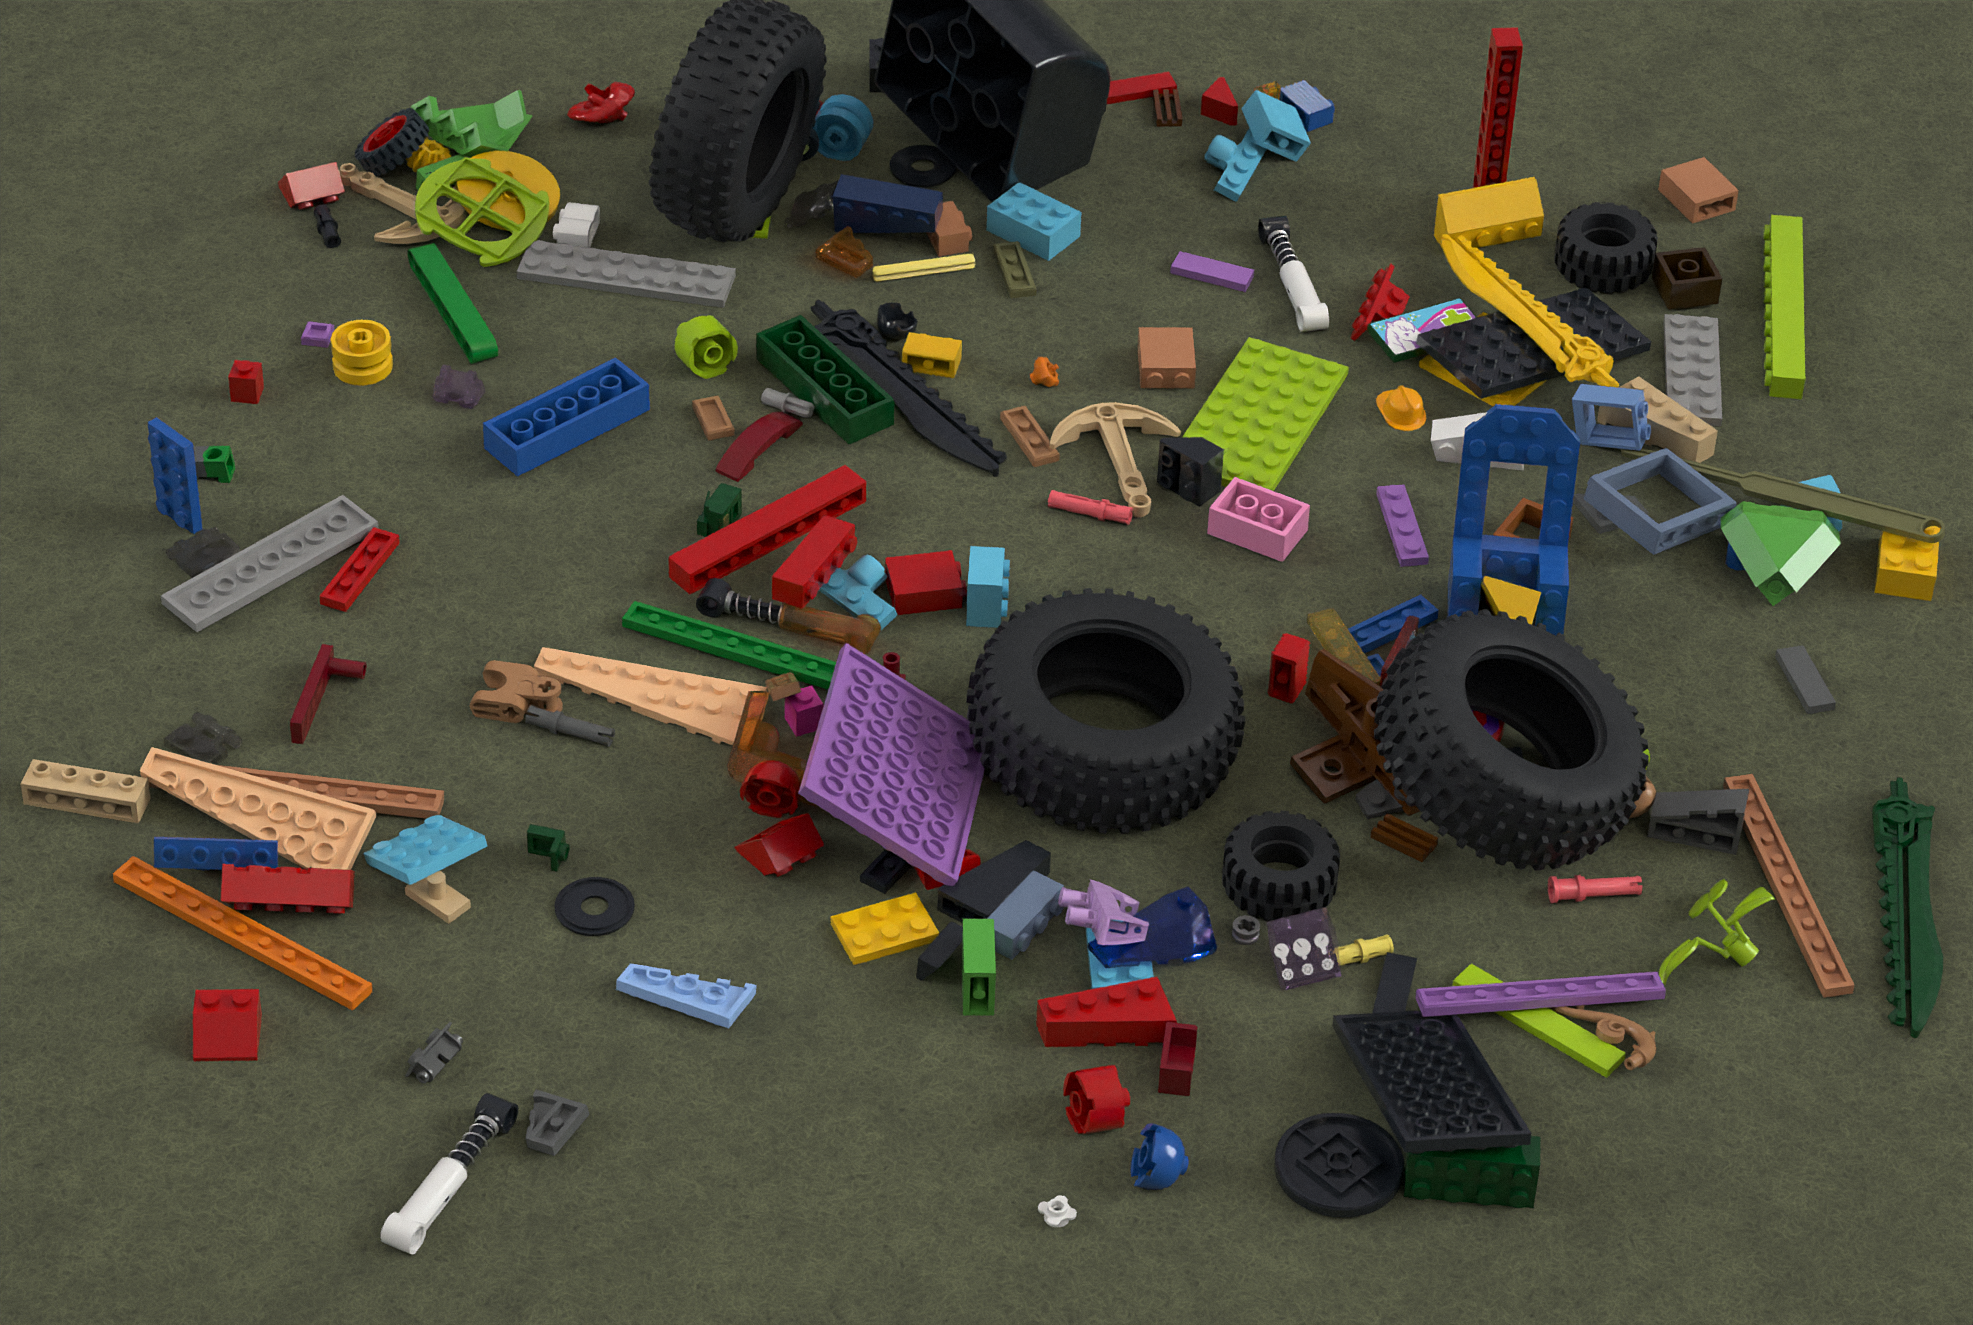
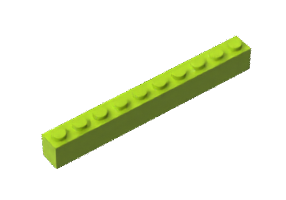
[1763,215,1805,399]

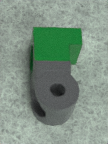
[193,446,236,483]

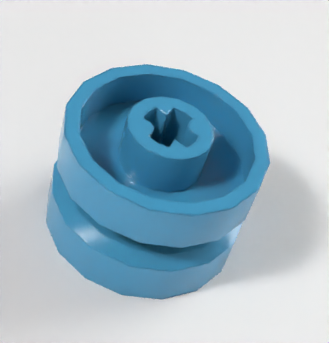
[813,94,873,161]

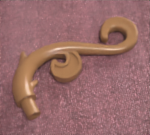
[1551,1005,1656,1070]

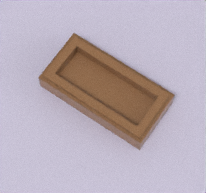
[692,396,734,441]

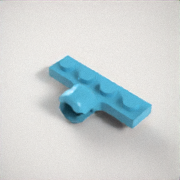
[1204,128,1267,201]
[819,555,897,633]

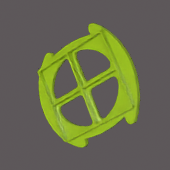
[415,157,549,267]

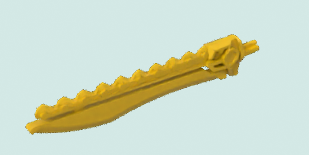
[1440,234,1619,388]

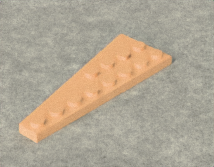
[140,747,376,870]

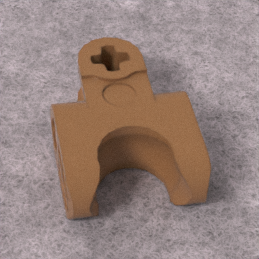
[470,660,563,723]

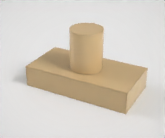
[405,871,471,924]

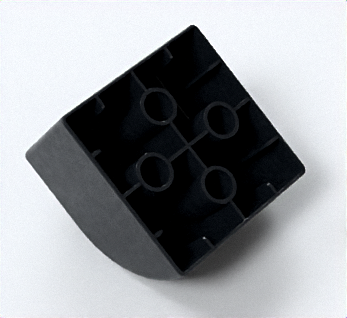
[875,0,1111,202]

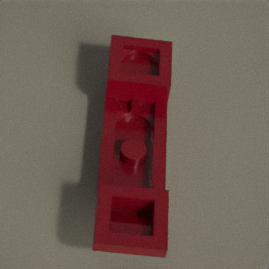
[715,411,803,482]

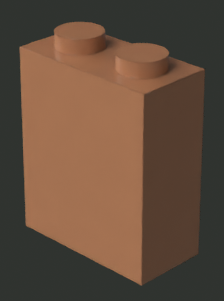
[1658,157,1739,224]
[1138,327,1196,388]

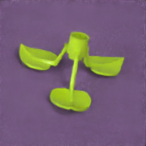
[1659,879,1775,985]

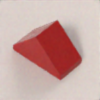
[1201,77,1238,126]

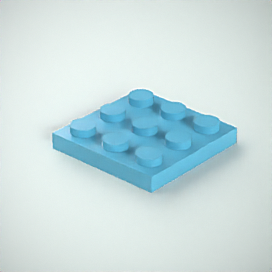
[363,815,488,885]

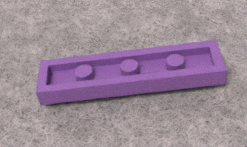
[1376,485,1429,567]

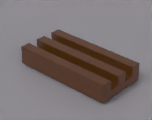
[1153,89,1182,127]
[1371,813,1438,862]

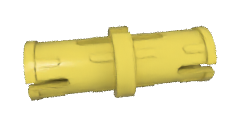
[1329,934,1394,968]

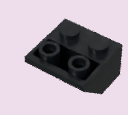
[1157,437,1224,507]

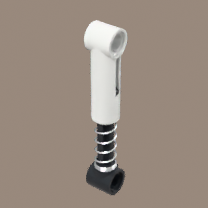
[1258,216,1329,332]
[381,1093,519,1255]

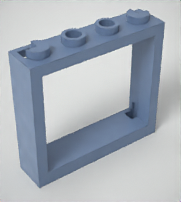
[1584,448,1737,555]

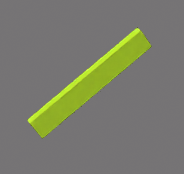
[1453,964,1626,1078]

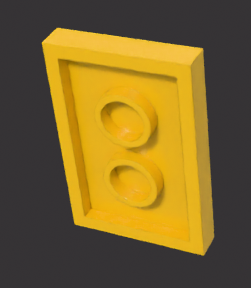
[831,892,940,965]

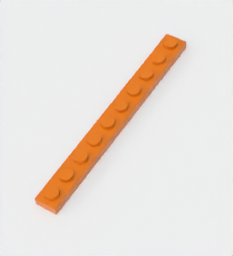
[113,856,373,1011]

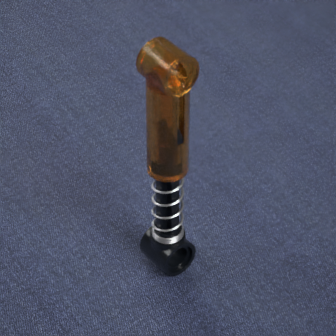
[696,578,881,654]

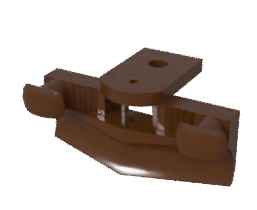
[1290,649,1420,816]

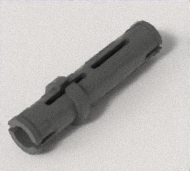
[526,705,615,747]

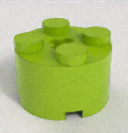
[675,315,738,379]

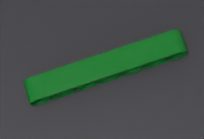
[407,243,498,364]

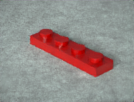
[320,527,399,612]

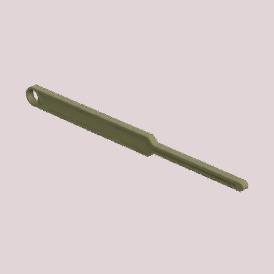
[1621,448,1946,543]

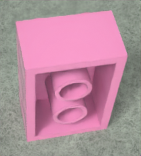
[1207,477,1310,562]

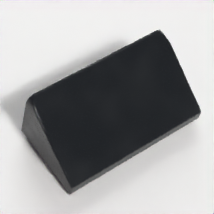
[916,921,963,980]

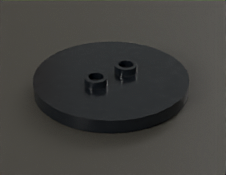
[1274,1113,1404,1218]

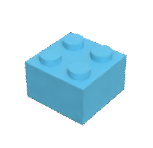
[966,546,1010,628]

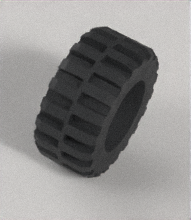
[1554,202,1658,294]
[1222,810,1340,923]

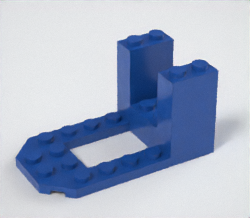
[1447,404,1580,636]

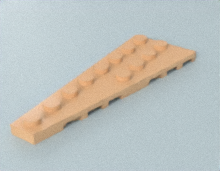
[534,647,767,752]

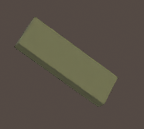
[993,241,1036,298]

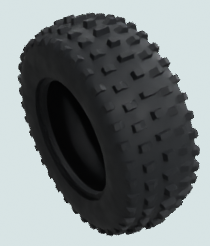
[649,0,827,242]
[966,588,1245,834]
[1374,610,1649,871]

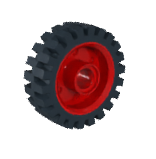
[355,108,429,176]

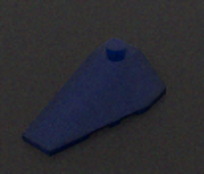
[1087,886,1217,968]

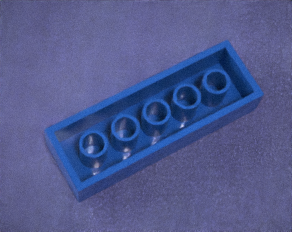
[483,357,650,477]

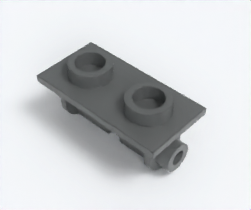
[405,1022,463,1084]

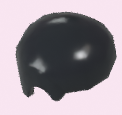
[876,302,918,340]

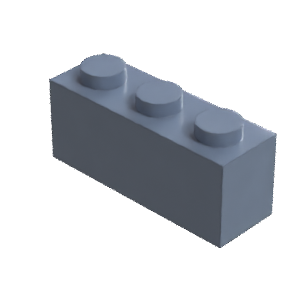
[987,870,1064,960]

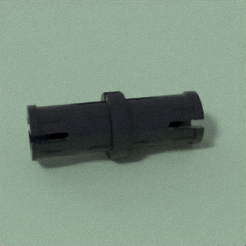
[313,205,341,248]

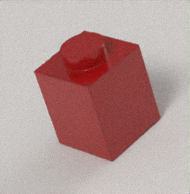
[228,360,264,404]

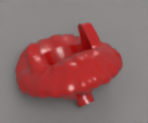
[567,82,635,124]

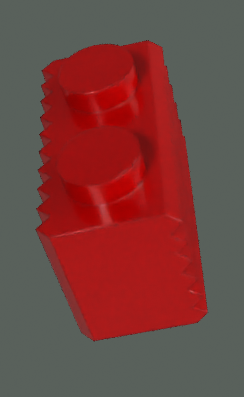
[1268,633,1310,704]

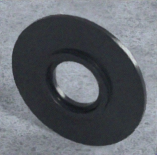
[890,145,956,187]
[555,877,635,936]

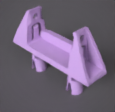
[1058,880,1149,945]

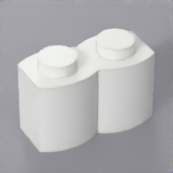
[553,202,600,248]

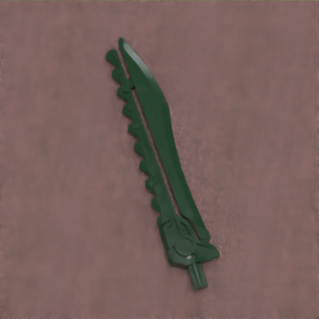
[1872,777,1944,1038]

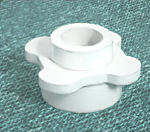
[1038,1195,1077,1227]

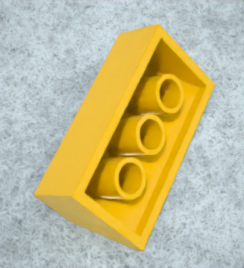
[1434,177,1544,248]
[1480,576,1541,625]

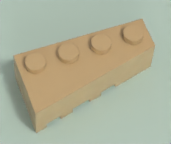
[1597,376,1718,463]

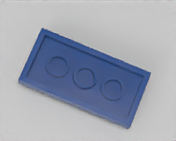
[148,417,203,534]

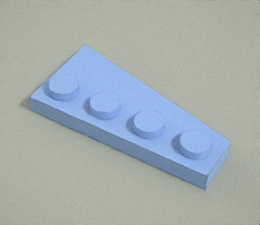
[616,963,756,1029]

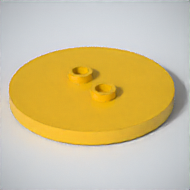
[455,151,560,231]

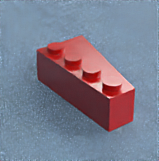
[221,864,355,914]
[1036,977,1177,1047]

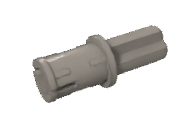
[761,387,814,417]

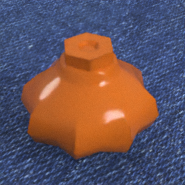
[1030,357,1059,387]

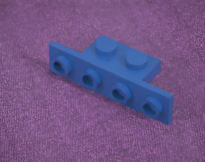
[154,837,278,871]

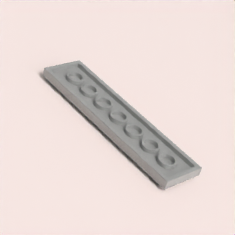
[517,240,736,308]
[161,495,379,632]

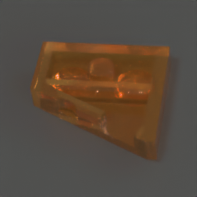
[816,226,873,278]

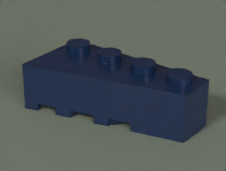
[833,174,943,233]

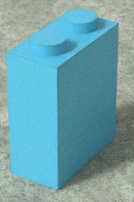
[1241,90,1311,161]

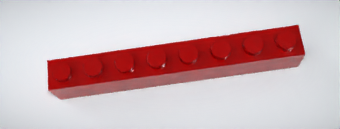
[668,465,866,594]

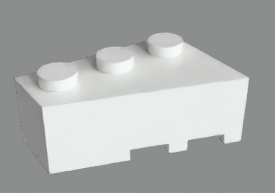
[1431,412,1524,470]

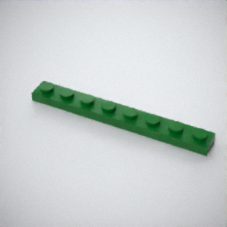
[622,601,836,689]

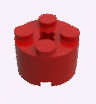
[1063,1065,1130,1134]

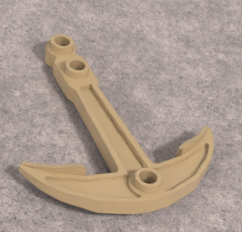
[339,163,469,244]
[1050,402,1181,518]

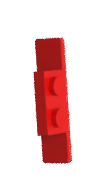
[1350,264,1410,341]

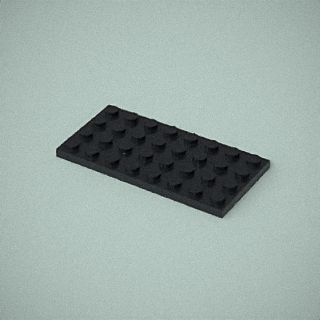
[1416,288,1651,399]
[1332,1010,1532,1154]

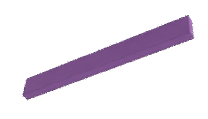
[1416,972,1666,1017]

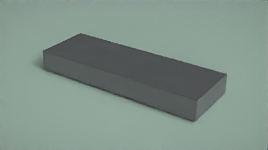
[1775,645,1836,714]

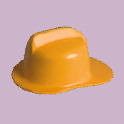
[1376,385,1426,431]

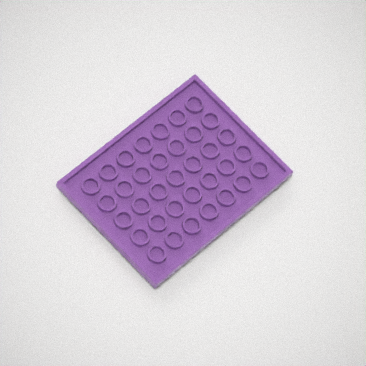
[798,643,985,886]

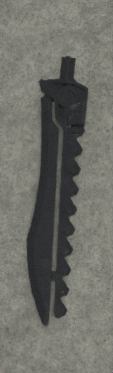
[810,300,1007,477]

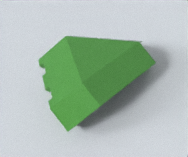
[411,90,533,158]
[1720,501,1841,606]

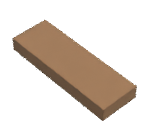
[1000,406,1060,467]
[765,672,802,701]

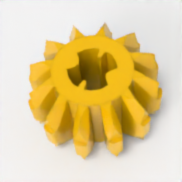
[406,138,451,172]

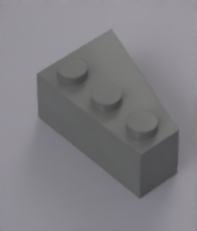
[1647,789,1749,855]

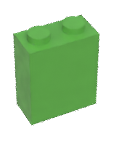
[962,919,996,1015]

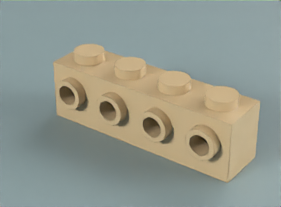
[20,759,151,823]

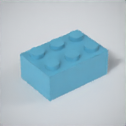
[987,182,1081,261]

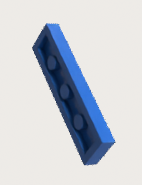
[1330,594,1439,661]

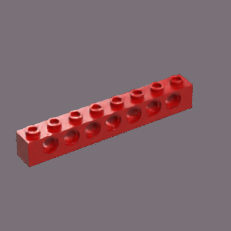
[1473,27,1523,188]

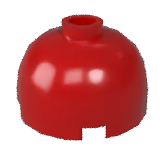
[740,760,801,818]

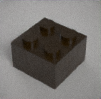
[1651,247,1723,310]

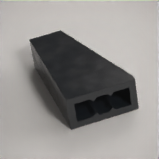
[937,840,1051,923]

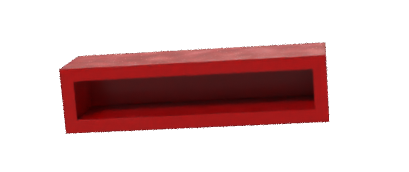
[772,515,857,609]

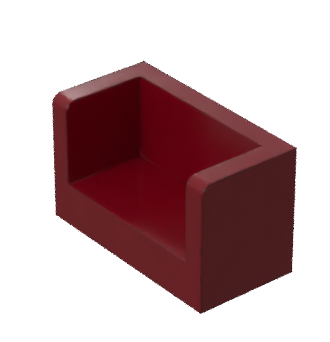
[1158,1022,1198,1096]

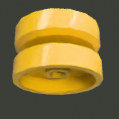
[330,320,393,386]

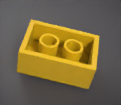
[1874,526,1940,601]

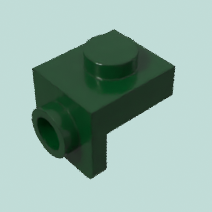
[527,824,570,872]

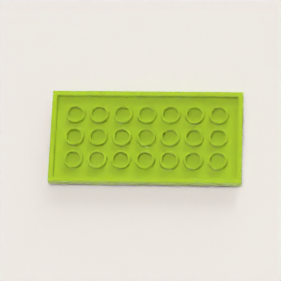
[1182,337,1349,491]

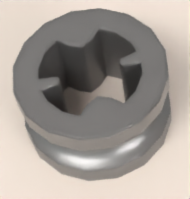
[1232,915,1260,945]

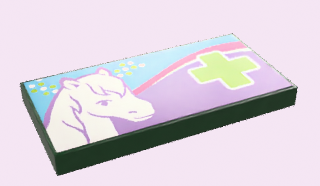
[1367,298,1476,363]

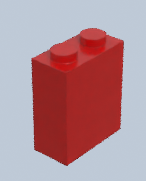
[885,550,967,615]

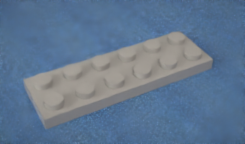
[1664,314,1722,426]

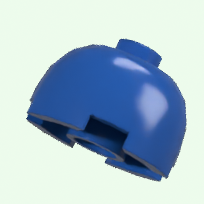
[1131,1123,1189,1190]

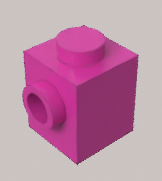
[785,686,824,737]

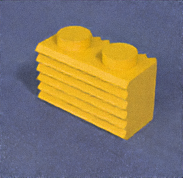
[902,332,962,378]

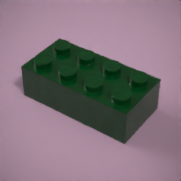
[1404,1136,1541,1208]

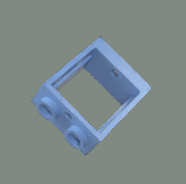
[1572,384,1651,451]

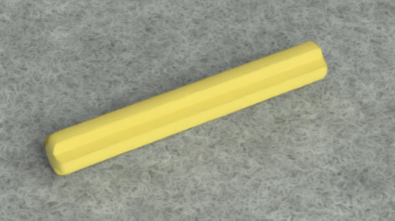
[872,253,975,282]

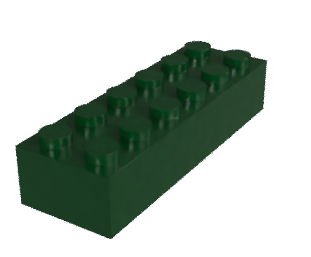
[756,315,894,444]

